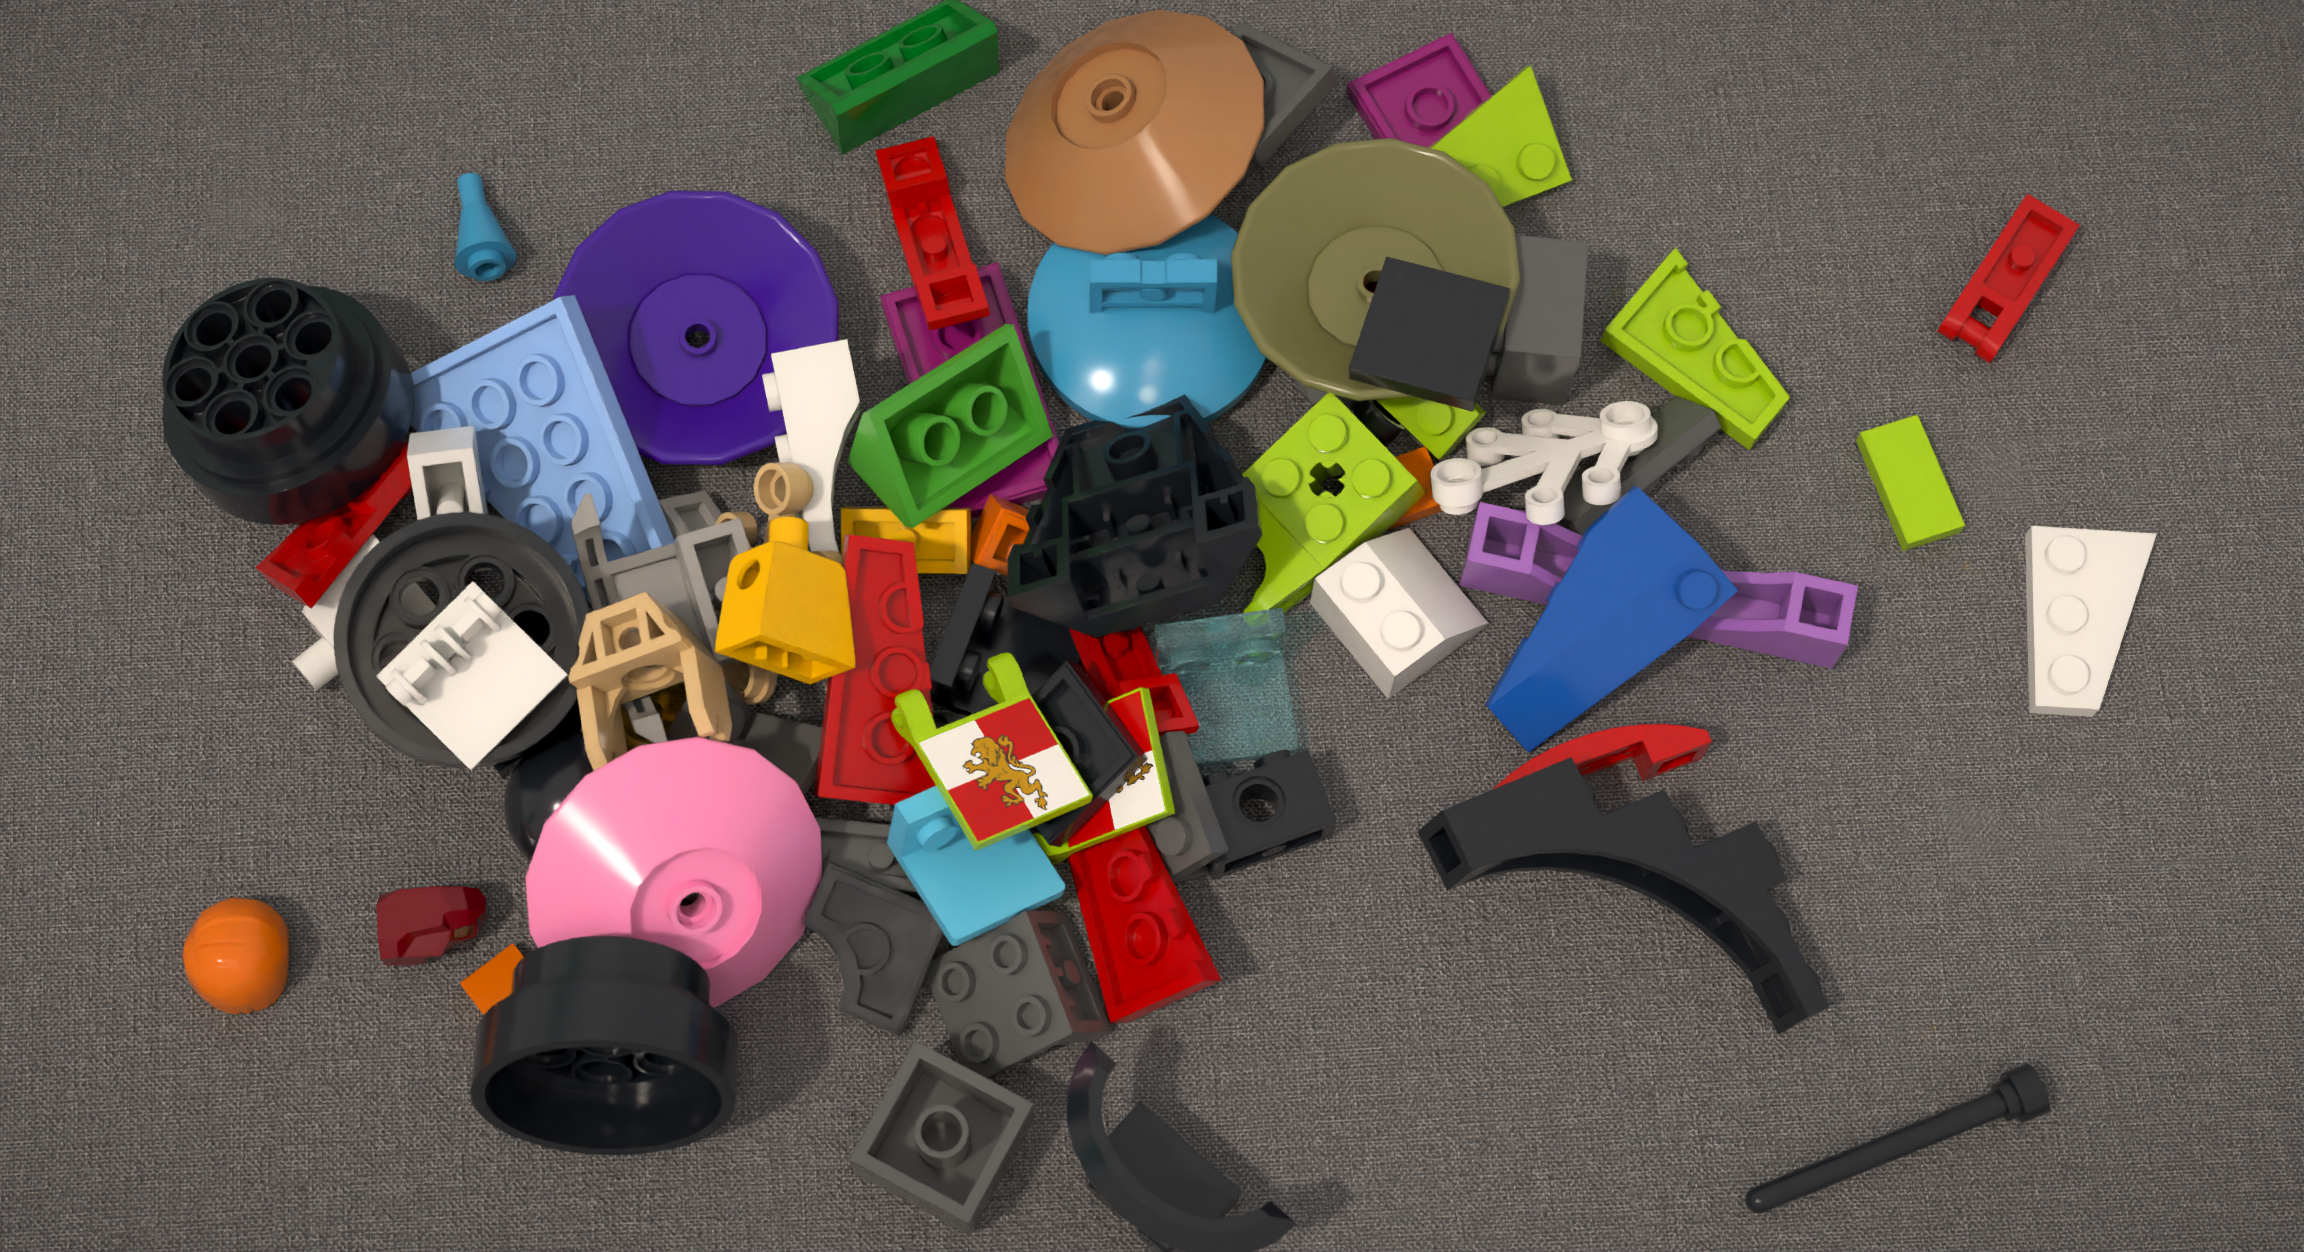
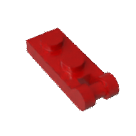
[1937,193,2080,364]

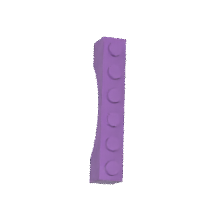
[1459,502,1858,669]

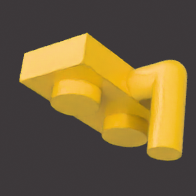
[841,506,971,574]

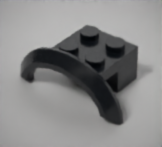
[1067,1042,1296,1252]

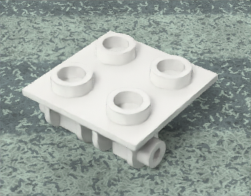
[376,582,568,770]

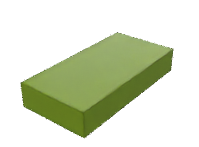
[1856,415,1965,551]

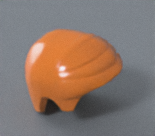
[182,897,289,1015]

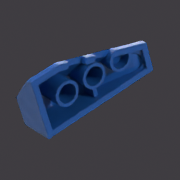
[1485,485,1738,753]

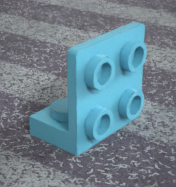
[887,786,1065,946]

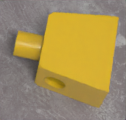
[715,517,855,684]

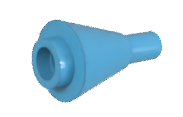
[455,173,517,281]

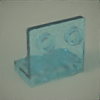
[1152,608,1298,767]

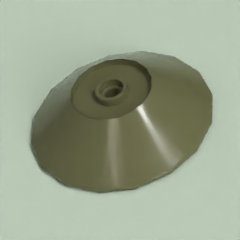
[1231,138,1521,401]

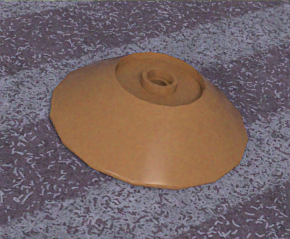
[1005,10,1264,255]

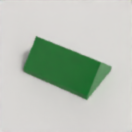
[796,0,999,155]

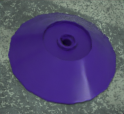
[553,190,839,465]

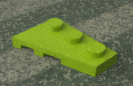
[1428,65,1572,207]
[1600,247,1790,450]

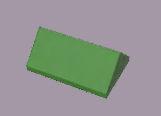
[847,324,1053,528]

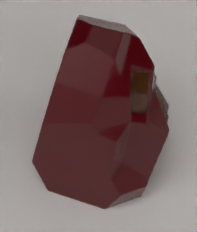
[376,886,488,967]

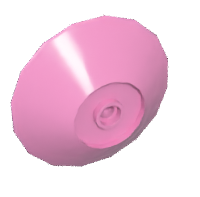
[525,737,822,1008]

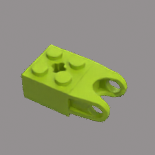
[1241,393,1426,630]

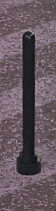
[1745,1064,2050,1214]

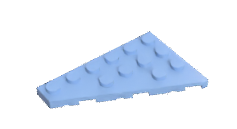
[410,295,674,602]

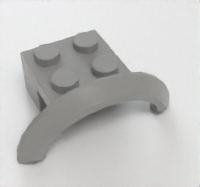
[571,493,750,743]

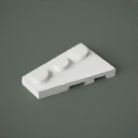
[2025,526,2157,717]

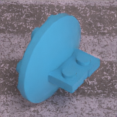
[1027,214,1268,428]

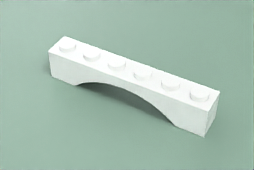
[762,339,861,690]

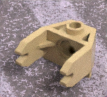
[569,592,732,771]

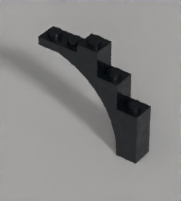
[1417,757,1829,1034]

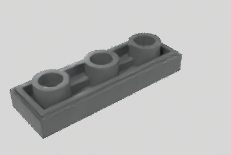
[1556,395,1721,536]

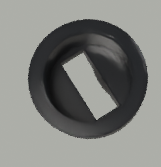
[1353,400,1405,447]

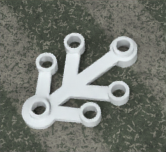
[1431,401,1658,525]

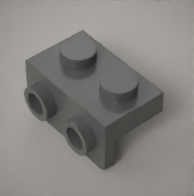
[1145,731,1229,882]

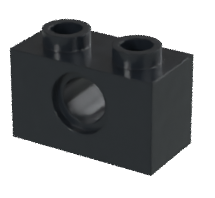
[1202,750,1336,881]

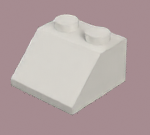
[1310,528,1488,699]

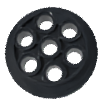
[162,278,414,525]
[333,512,590,769]
[471,936,738,1155]

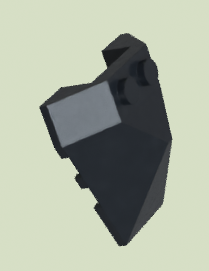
[1007,394,1262,638]

